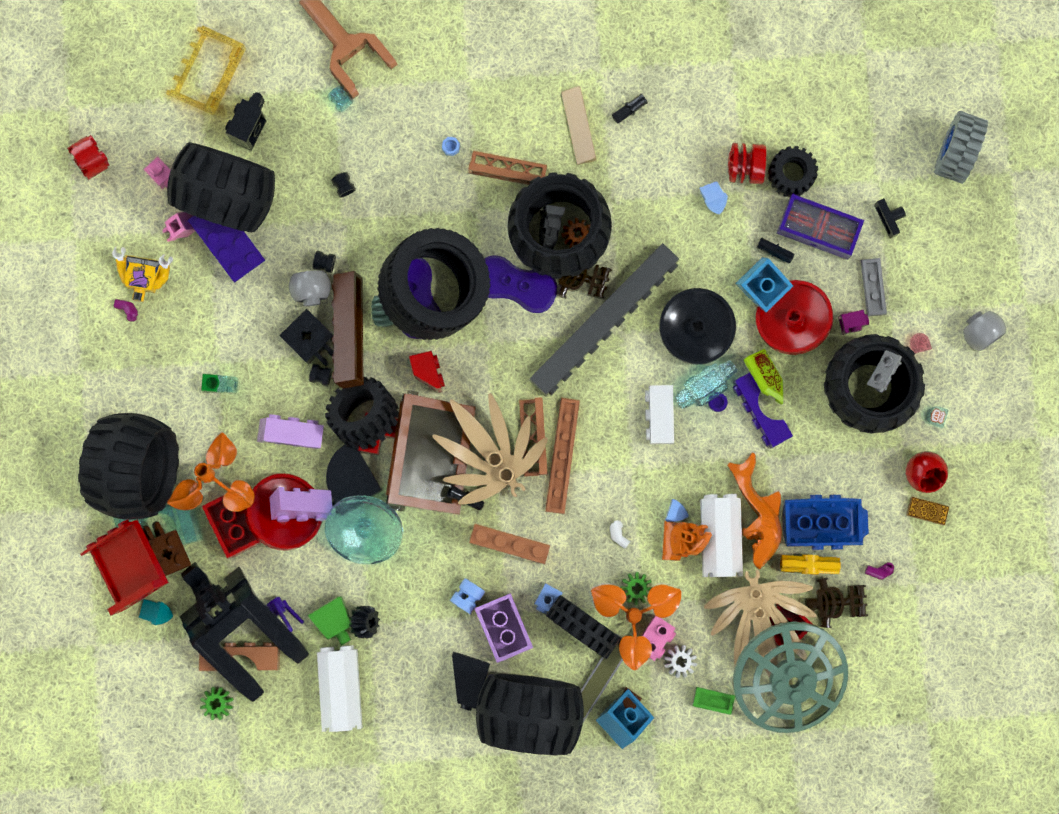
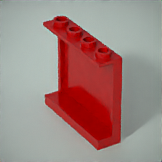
[80,519,169,616]

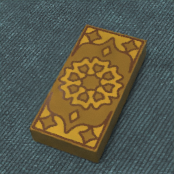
[906,497,949,525]

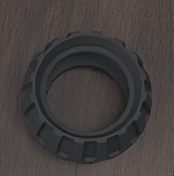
[167,142,275,233]
[508,172,612,279]
[78,413,179,520]
[476,674,584,756]

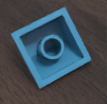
[735,257,793,312]
[596,689,654,749]

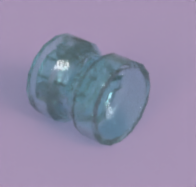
[327,86,354,112]

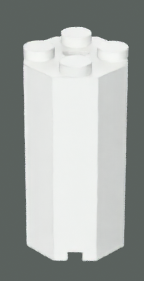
[700,494,743,577]
[317,645,363,732]

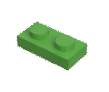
[692,687,735,715]

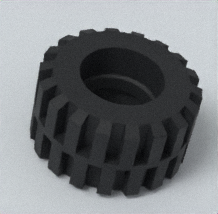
[768,146,818,197]

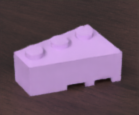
[257,414,324,449]
[269,487,333,522]

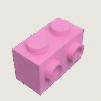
[641,615,676,661]

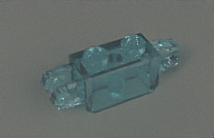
[676,360,737,409]

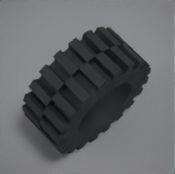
[325,377,399,450]

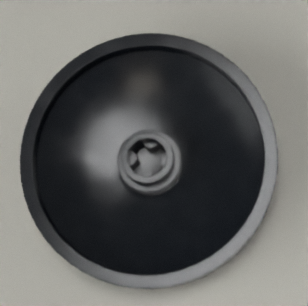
[659,288,736,365]

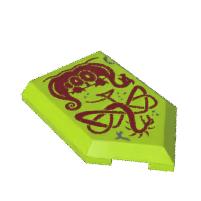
[743,349,783,405]

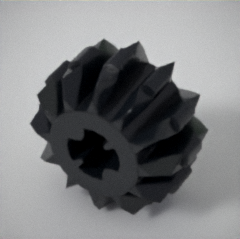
[349,606,380,639]

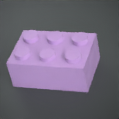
[474,593,533,663]

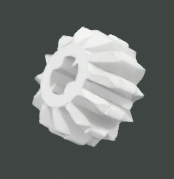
[664,645,697,678]

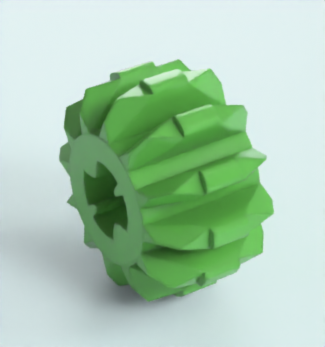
[620,572,653,605]
[200,687,234,720]

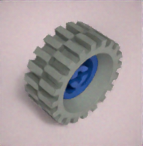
[934,111,988,184]

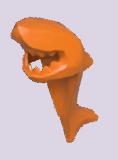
[727,453,782,569]

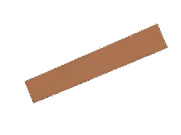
[545,398,580,514]

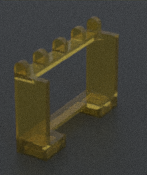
[166,25,246,116]

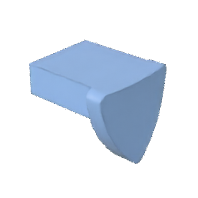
[699,181,728,214]
[665,499,689,522]

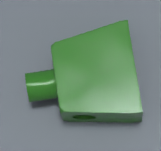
[308,596,351,646]

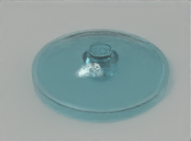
[325,495,403,564]

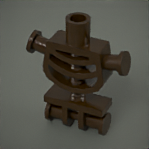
[556,265,612,300]
[805,577,868,628]

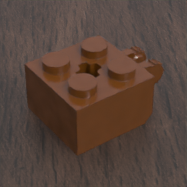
[142,521,191,576]

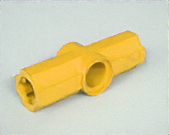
[780,554,841,575]

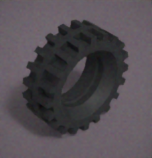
[546,595,621,659]

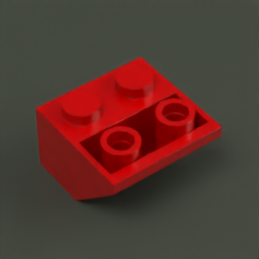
[409,351,445,393]

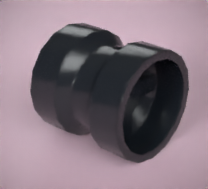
[331,172,356,198]
[313,250,336,273]
[309,364,333,387]

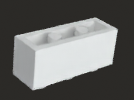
[645,385,674,444]

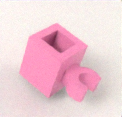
[144,157,170,189]
[163,212,195,242]

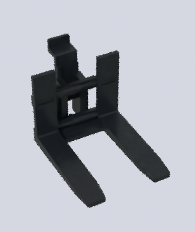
[180,562,309,702]

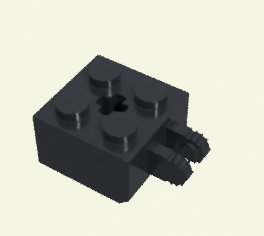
[225,92,267,151]
[279,309,334,366]

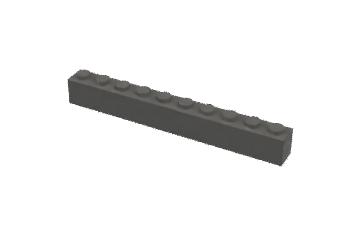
[529,243,679,396]

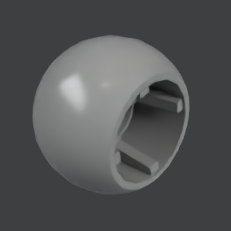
[289,270,331,306]
[963,311,1006,351]

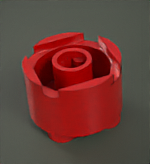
[67,135,110,181]

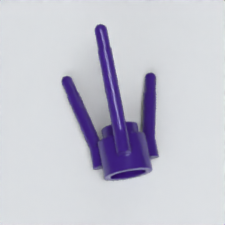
[267,597,304,632]

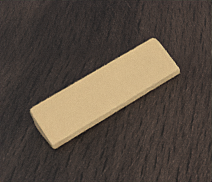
[561,86,596,165]

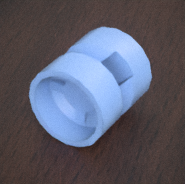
[450,578,485,614]

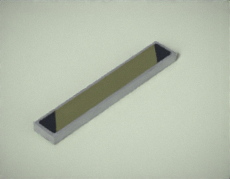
[581,634,623,723]

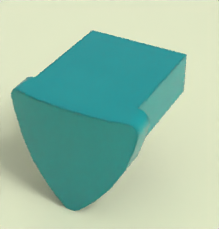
[139,599,173,625]

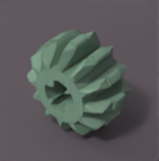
[371,296,393,327]

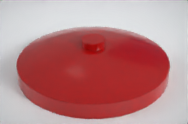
[756,280,833,355]
[245,473,322,551]

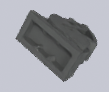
[539,205,565,249]

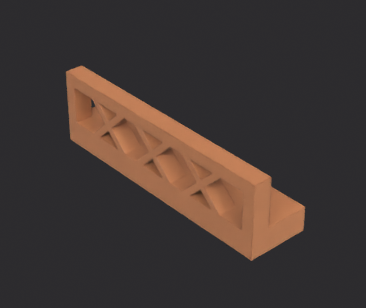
[468,151,547,185]
[519,397,547,477]

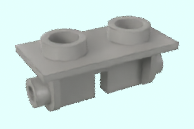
[867,350,902,393]

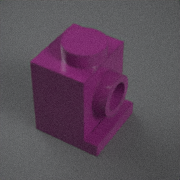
[838,310,869,335]

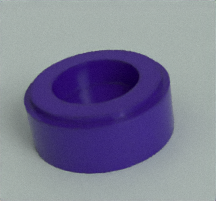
[708,393,728,412]

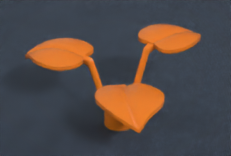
[167,432,255,512]
[591,584,681,671]

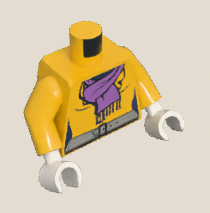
[112,247,173,302]

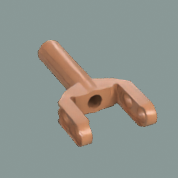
[299,0,398,99]

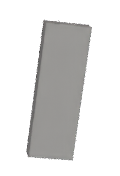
[861,258,887,317]

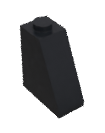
[452,652,491,711]

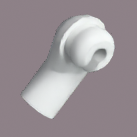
[610,520,630,549]

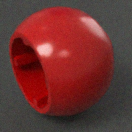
[905,451,949,493]

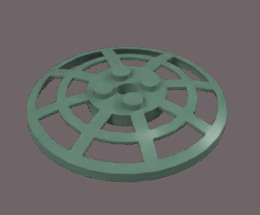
[733,622,848,733]

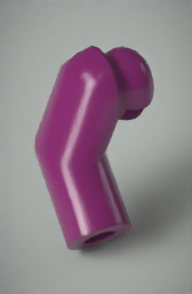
[114,299,138,322]
[865,562,894,580]

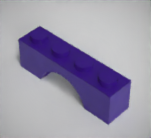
[732,372,793,448]

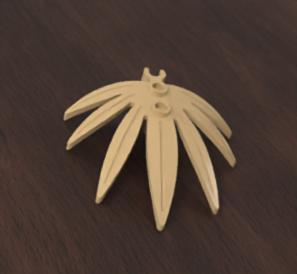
[432,393,548,505]
[704,569,817,678]

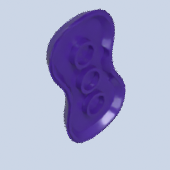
[484,255,557,313]
[402,258,441,339]

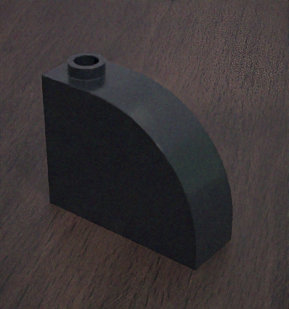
[326,445,382,514]

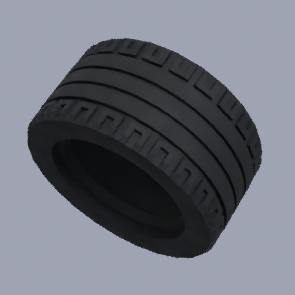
[377,228,491,340]

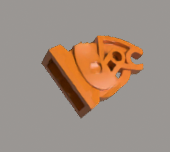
[662,521,712,561]

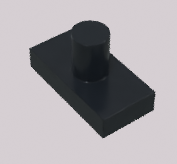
[874,198,906,239]

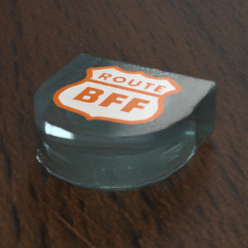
[926,406,949,428]

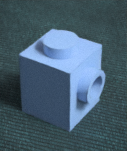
[534,583,563,614]

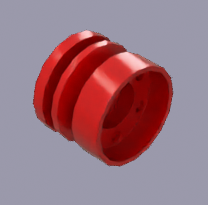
[728,143,766,185]

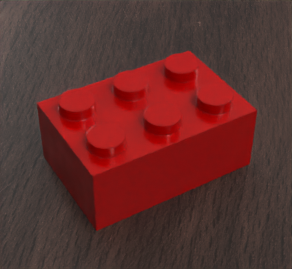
[202,495,261,559]

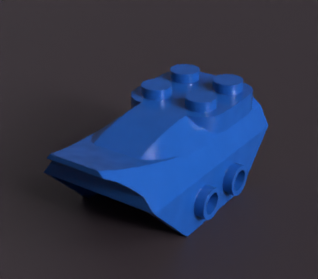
[782,495,869,550]

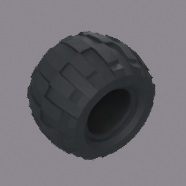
[824,334,925,434]

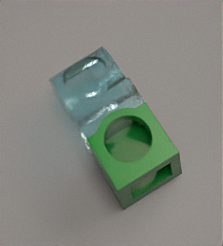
[201,374,238,394]

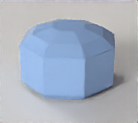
[442,137,460,156]

